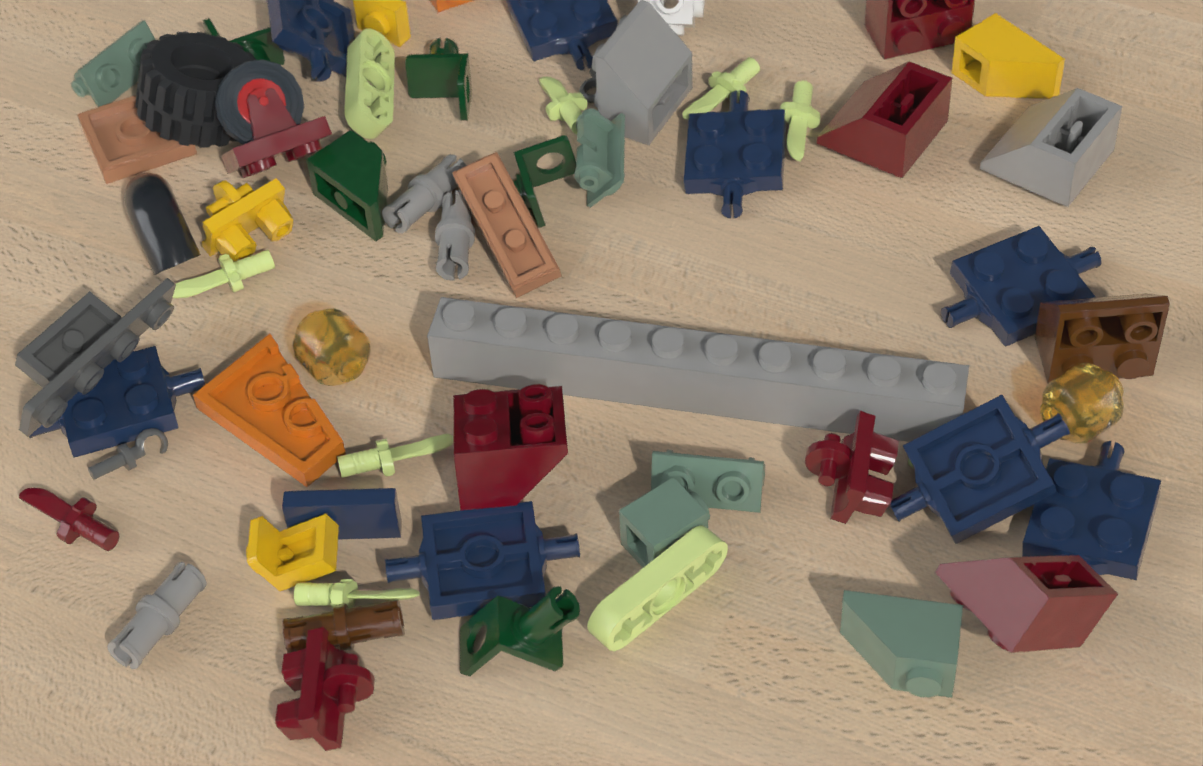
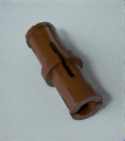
[283,599,405,653]

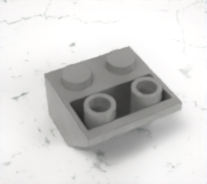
[592,0,693,145]
[980,88,1122,207]

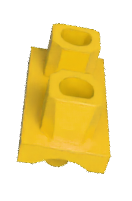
[202,178,294,262]

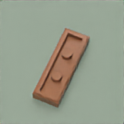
[452,152,561,298]

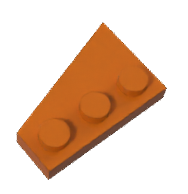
[193,334,346,487]

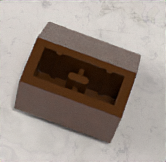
[1035,293,1170,385]

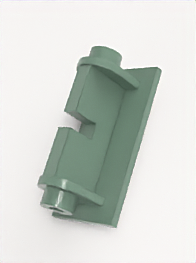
[71,20,156,107]
[575,109,625,208]
[651,450,765,513]

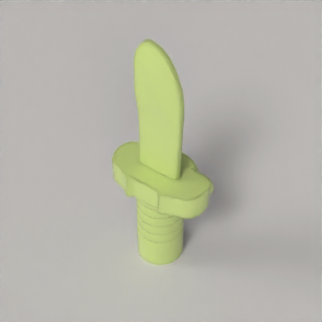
[683,57,760,120]
[539,77,588,135]
[780,81,821,161]
[173,250,275,298]
[337,434,454,478]
[294,579,420,608]

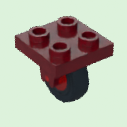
[215,59,332,178]

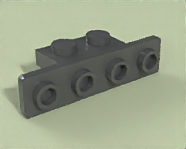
[15,278,176,437]

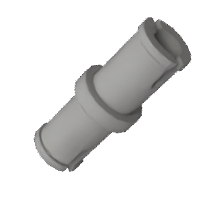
[382,154,466,233]
[435,190,475,281]
[107,562,207,669]

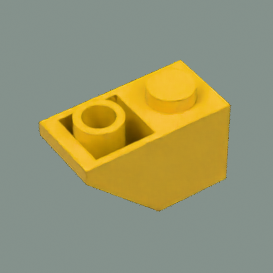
[952,13,1065,99]

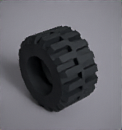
[135,31,256,148]

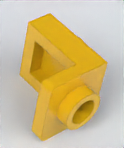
[353,0,411,47]
[246,514,339,592]

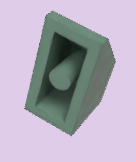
[840,590,963,698]

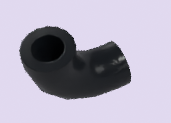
[124,173,201,275]

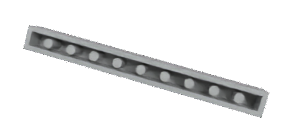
[427,297,969,442]

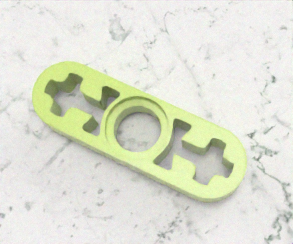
[344,29,395,139]
[587,525,728,651]

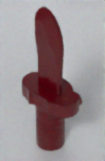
[19,487,120,551]

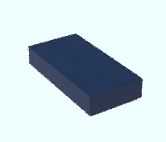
[282,488,402,540]

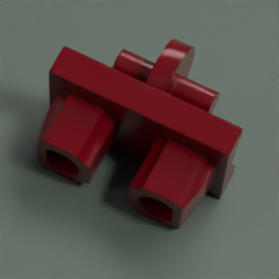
[805,411,899,524]
[275,626,375,751]

